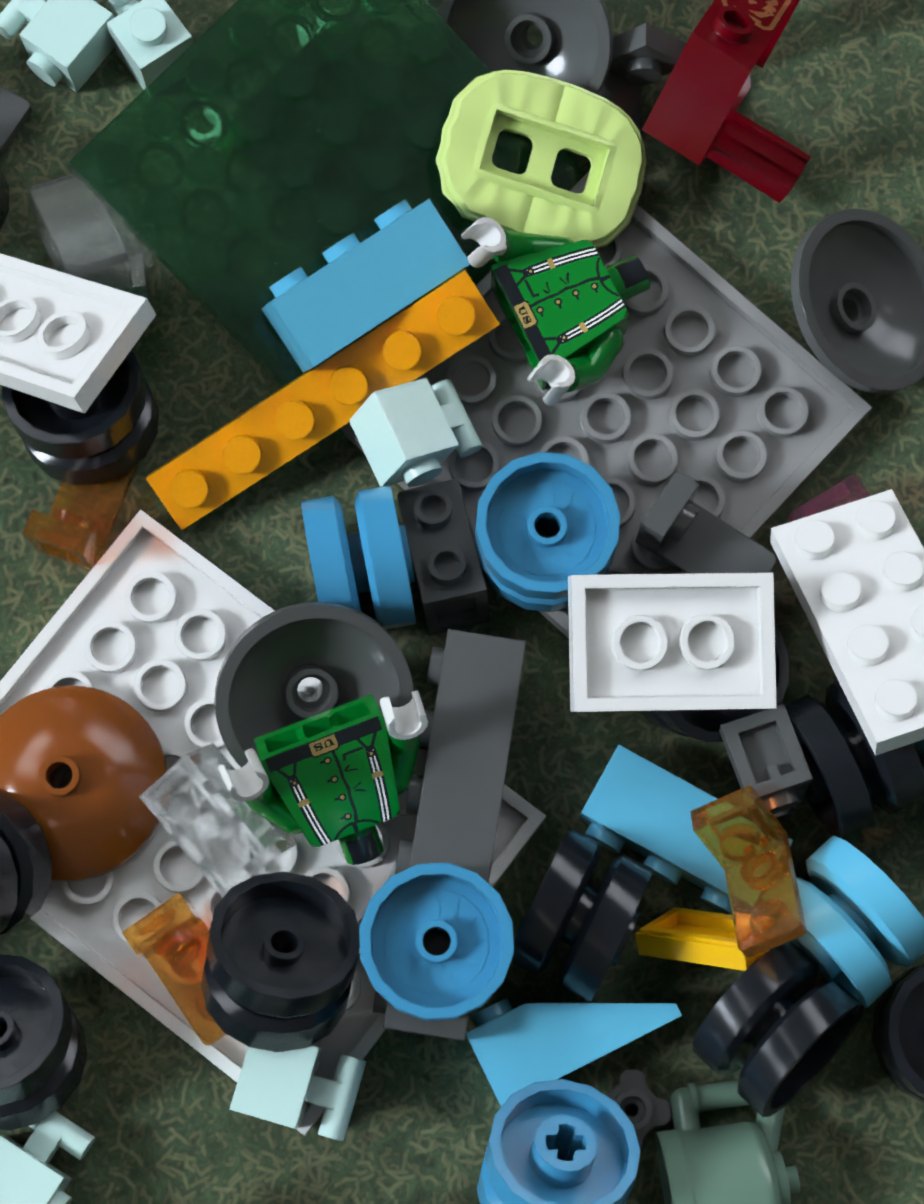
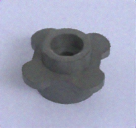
[605,1069,671,1147]

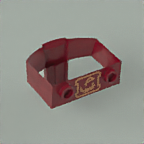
[642,0,811,203]

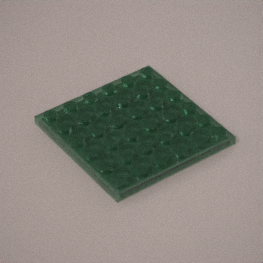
[67,0,586,440]

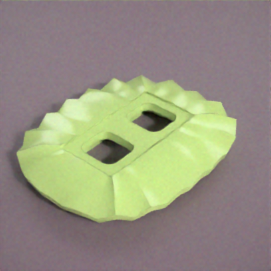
[435,70,647,249]

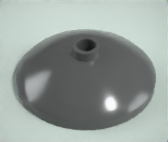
[434,0,613,135]
[791,209,924,394]
[214,602,413,768]

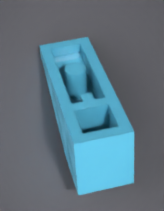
[465,998,682,1107]

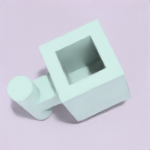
[0,0,115,93]
[107,0,200,100]
[349,378,483,487]
[229,1045,367,1142]
[0,1111,96,1204]

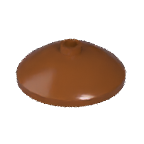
[0,686,168,882]

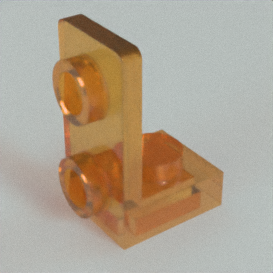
[23,463,139,570]
[690,785,806,958]
[122,893,227,1046]

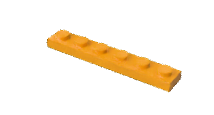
[146,269,500,531]

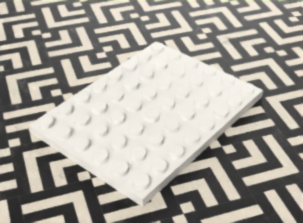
[0,509,546,1136]

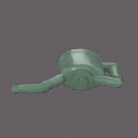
[655,1079,800,1204]

